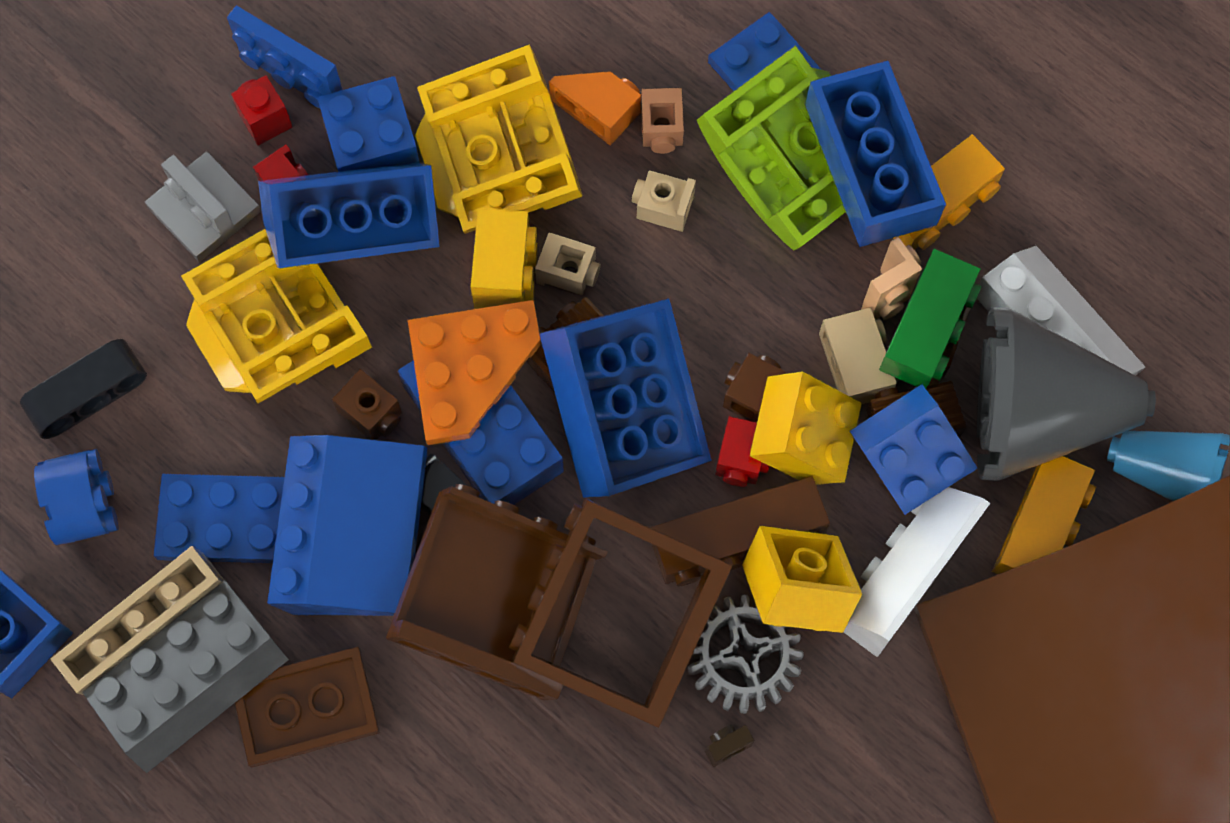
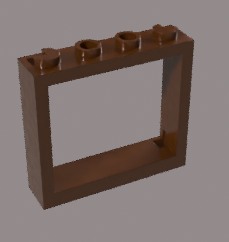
[509,498,732,728]

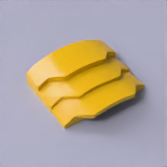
[415,44,583,234]
[181,229,372,403]

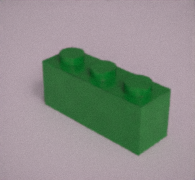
[879,249,982,389]

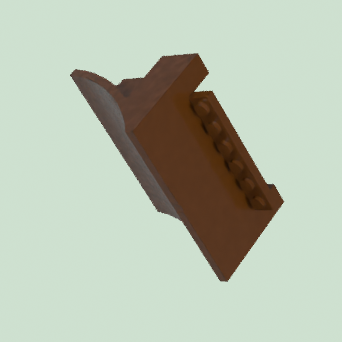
[914,475,1230,823]

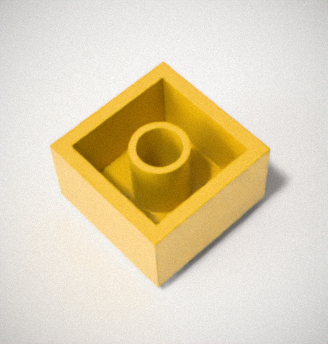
[471,209,538,309]
[750,371,862,485]
[742,526,862,633]

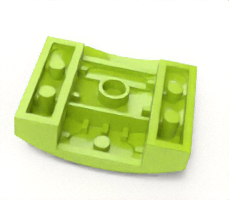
[697,46,846,251]

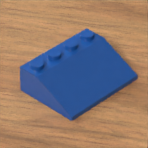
[539,299,712,498]
[267,435,428,616]

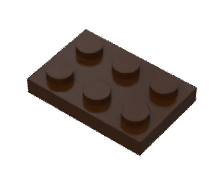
[235,647,380,768]

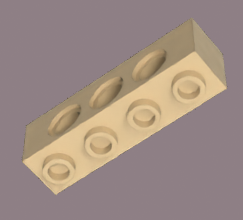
[51,546,225,695]

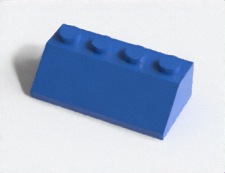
[258,163,440,268]

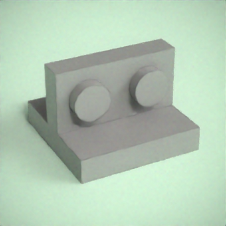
[145,151,261,263]

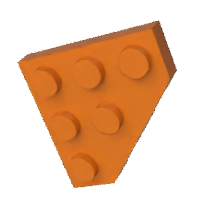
[408,300,541,445]

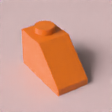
[549,71,641,146]

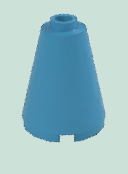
[1107,431,1230,501]

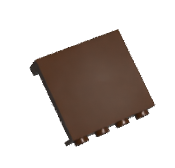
[386,484,608,700]

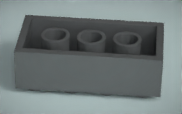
[82,581,289,773]

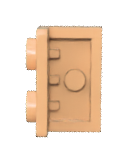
[861,237,922,320]

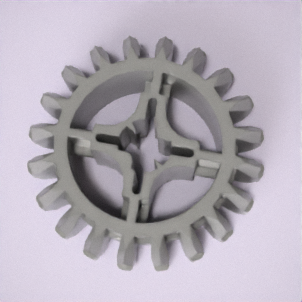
[687,595,804,714]

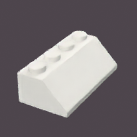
[977,246,1145,376]
[844,487,990,657]

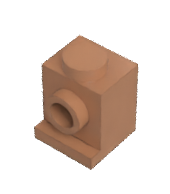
[641,88,684,154]

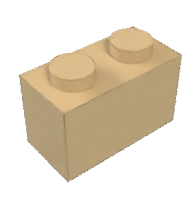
[819,307,899,404]

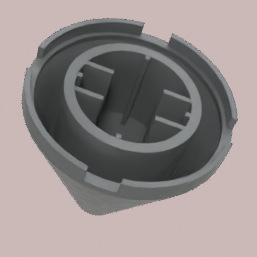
[976,307,1156,481]

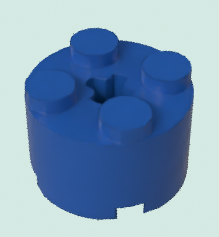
[34,449,119,545]

